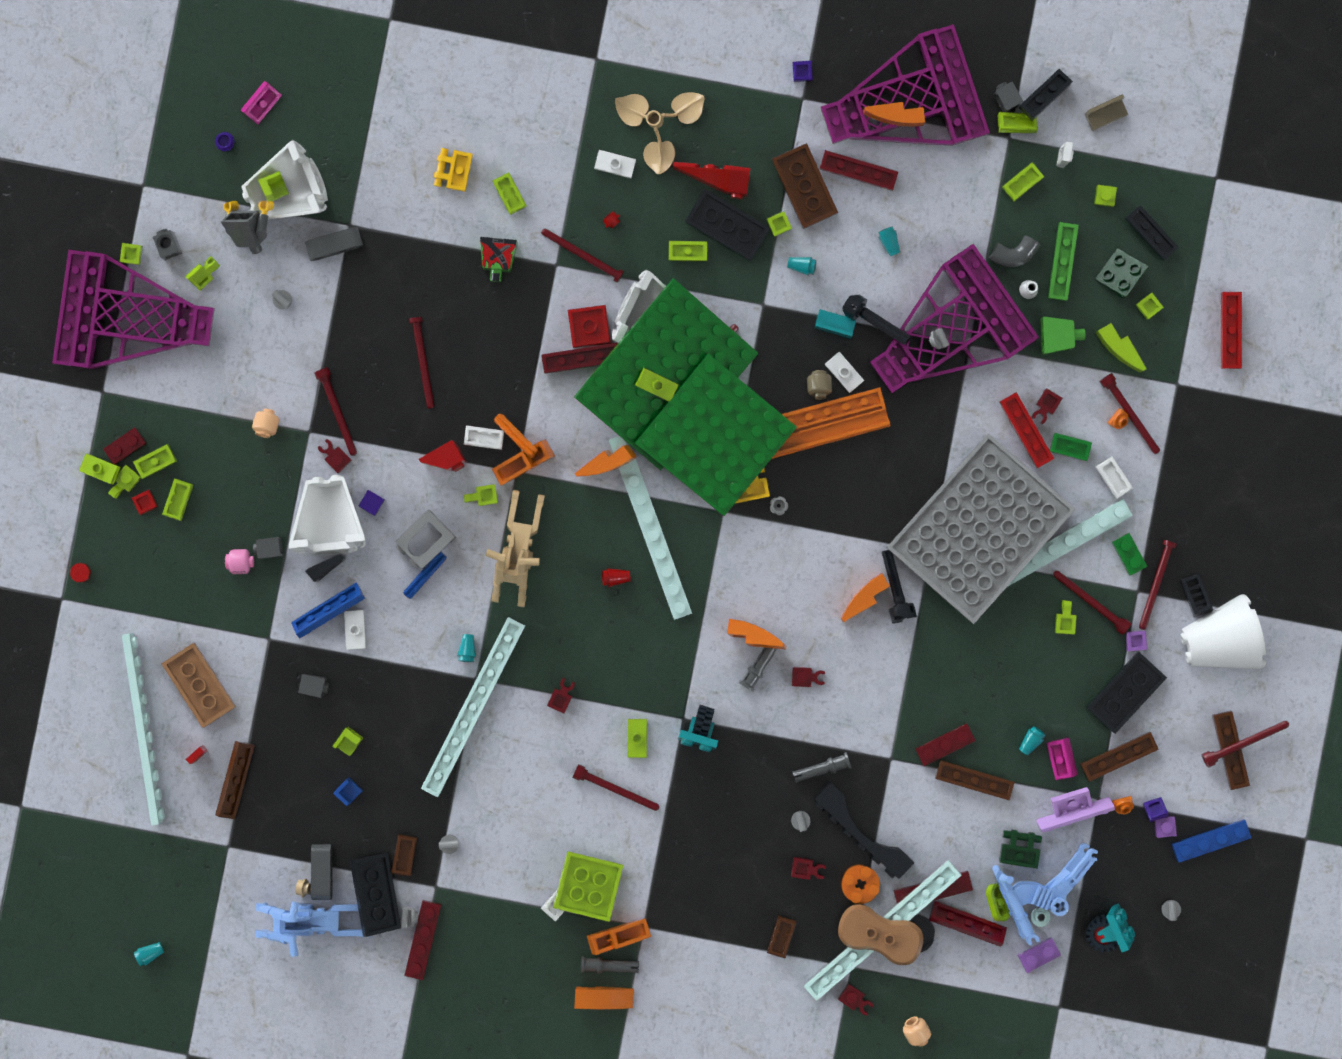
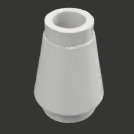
[1019,280,1038,299]

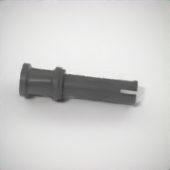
[739,648,777,692]
[792,752,852,783]
[581,956,639,974]

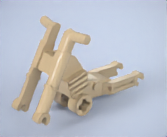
[485,490,545,607]

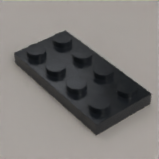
[685,189,770,262]
[1086,651,1167,734]
[350,852,401,937]

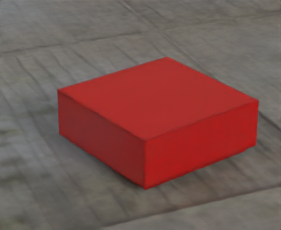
[132,490,158,515]
[185,745,207,764]

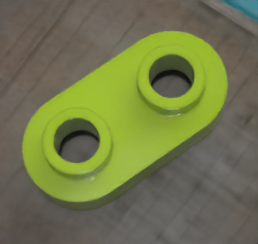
[986,883,1010,922]

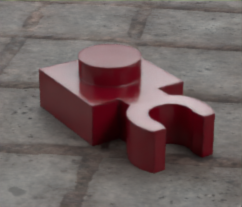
[1031,388,1063,424]
[318,439,352,474]
[792,667,825,687]
[547,678,575,714]
[791,857,826,880]
[838,983,874,1016]

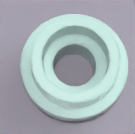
[1031,907,1050,927]

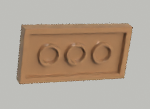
[161,643,236,728]

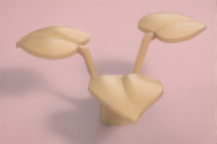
[615,92,705,174]

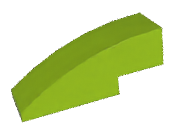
[1095,323,1146,373]

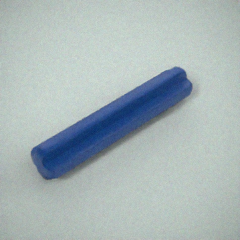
[403,552,447,599]

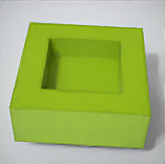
[1094,185,1117,207]
[767,211,792,237]
[120,243,143,265]
[1136,293,1164,320]

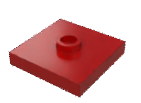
[568,305,611,348]

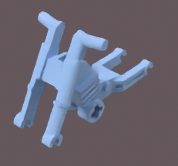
[992,843,1098,945]
[255,901,371,957]

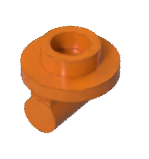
[1107,408,1128,429]
[1112,796,1134,815]

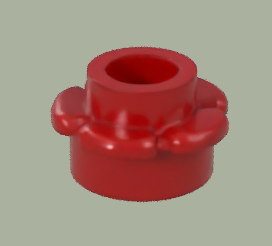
[603,211,620,229]

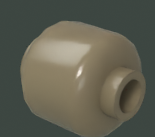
[807,370,832,400]

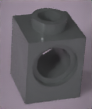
[993,81,1024,112]
[153,229,183,260]
[253,537,284,559]
[298,673,329,698]

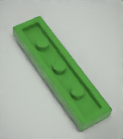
[1048,222,1079,301]

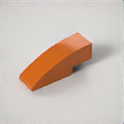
[863,102,925,127]
[492,439,555,486]
[574,445,637,476]
[841,573,890,622]
[727,619,787,650]
[587,918,651,955]
[574,986,634,1009]

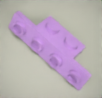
[1036,787,1115,832]

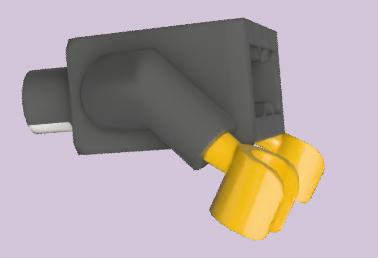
[221,200,274,254]

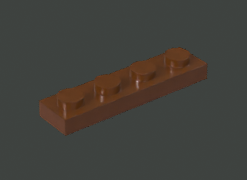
[1212,710,1250,790]
[1080,732,1159,782]
[215,741,255,819]
[935,760,1015,800]

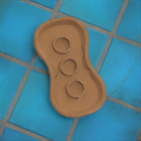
[838,904,923,965]

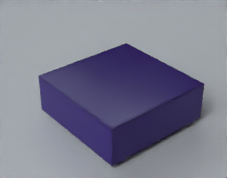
[792,61,813,82]
[358,490,385,516]
[1143,797,1169,822]

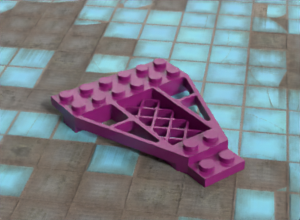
[821,24,990,146]
[870,244,1039,394]
[52,250,215,369]

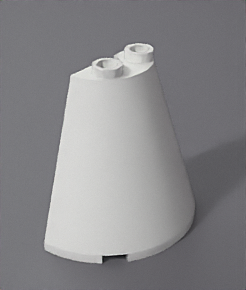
[241,140,328,220]
[612,270,666,342]
[289,475,366,556]
[1180,594,1266,669]

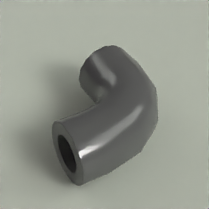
[989,236,1041,268]

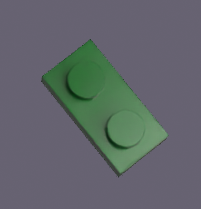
[1050,433,1092,461]
[1112,533,1147,576]

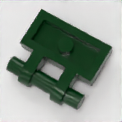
[999,829,1042,869]

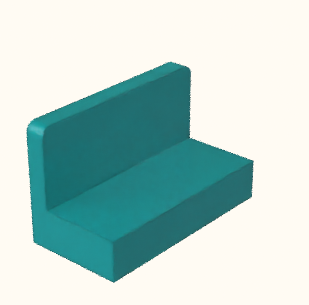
[814,309,856,339]

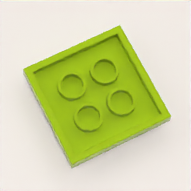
[553,851,623,922]

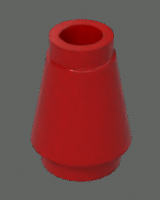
[602,568,630,587]

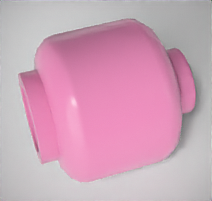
[225,549,254,574]

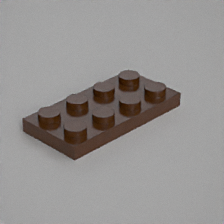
[772,143,838,229]

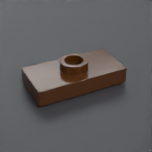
[392,834,418,876]
[767,915,797,959]

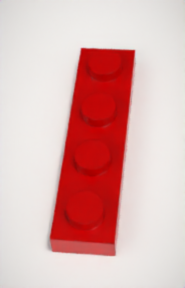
[1221,292,1242,369]
[999,392,1054,468]

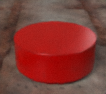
[70,563,91,582]

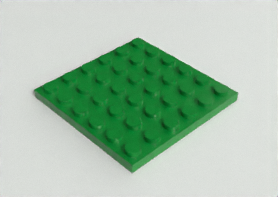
[635,354,797,516]

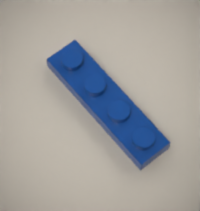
[291,582,365,639]
[1172,819,1251,863]

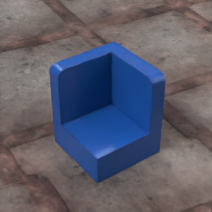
[333,777,363,806]

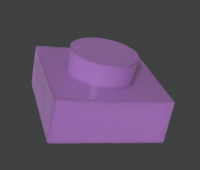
[1125,631,1147,651]
[1154,816,1177,838]

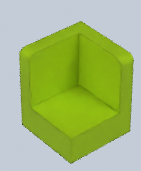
[258,171,289,202]
[332,727,364,756]

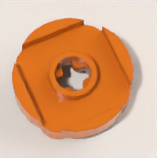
[841,864,880,904]

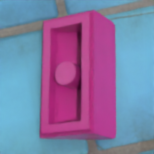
[241,81,282,124]
[1047,738,1078,780]

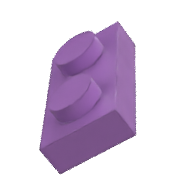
[1017,937,1061,973]

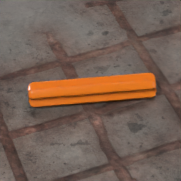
[494,414,537,457]

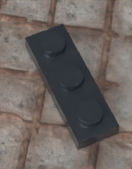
[1019,69,1073,121]
[1125,205,1179,261]

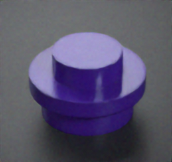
[215,132,235,151]

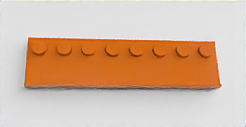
[772,387,890,459]

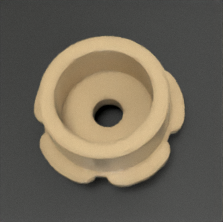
[295,879,311,898]

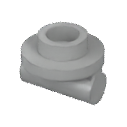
[272,290,292,309]
[929,327,950,349]
[791,811,810,832]
[439,834,459,854]
[1161,900,1181,921]
[401,907,418,928]

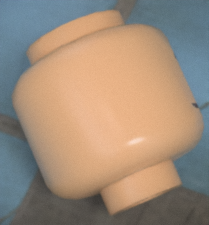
[252,408,280,438]
[903,1017,931,1047]

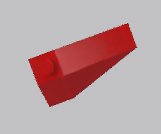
[673,162,750,199]

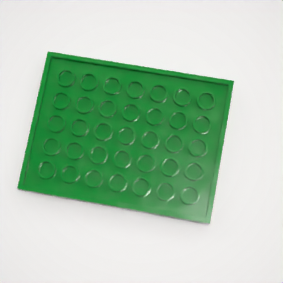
[574,279,758,471]

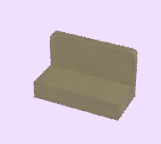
[1085,94,1128,131]

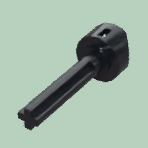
[842,295,911,346]
[882,550,917,624]

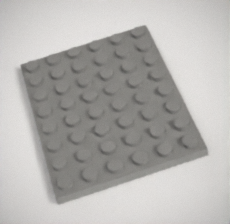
[887,433,1076,624]

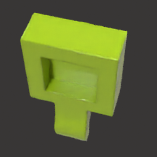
[185,256,220,291]
[108,465,141,499]
[464,484,498,506]
[1055,600,1076,634]

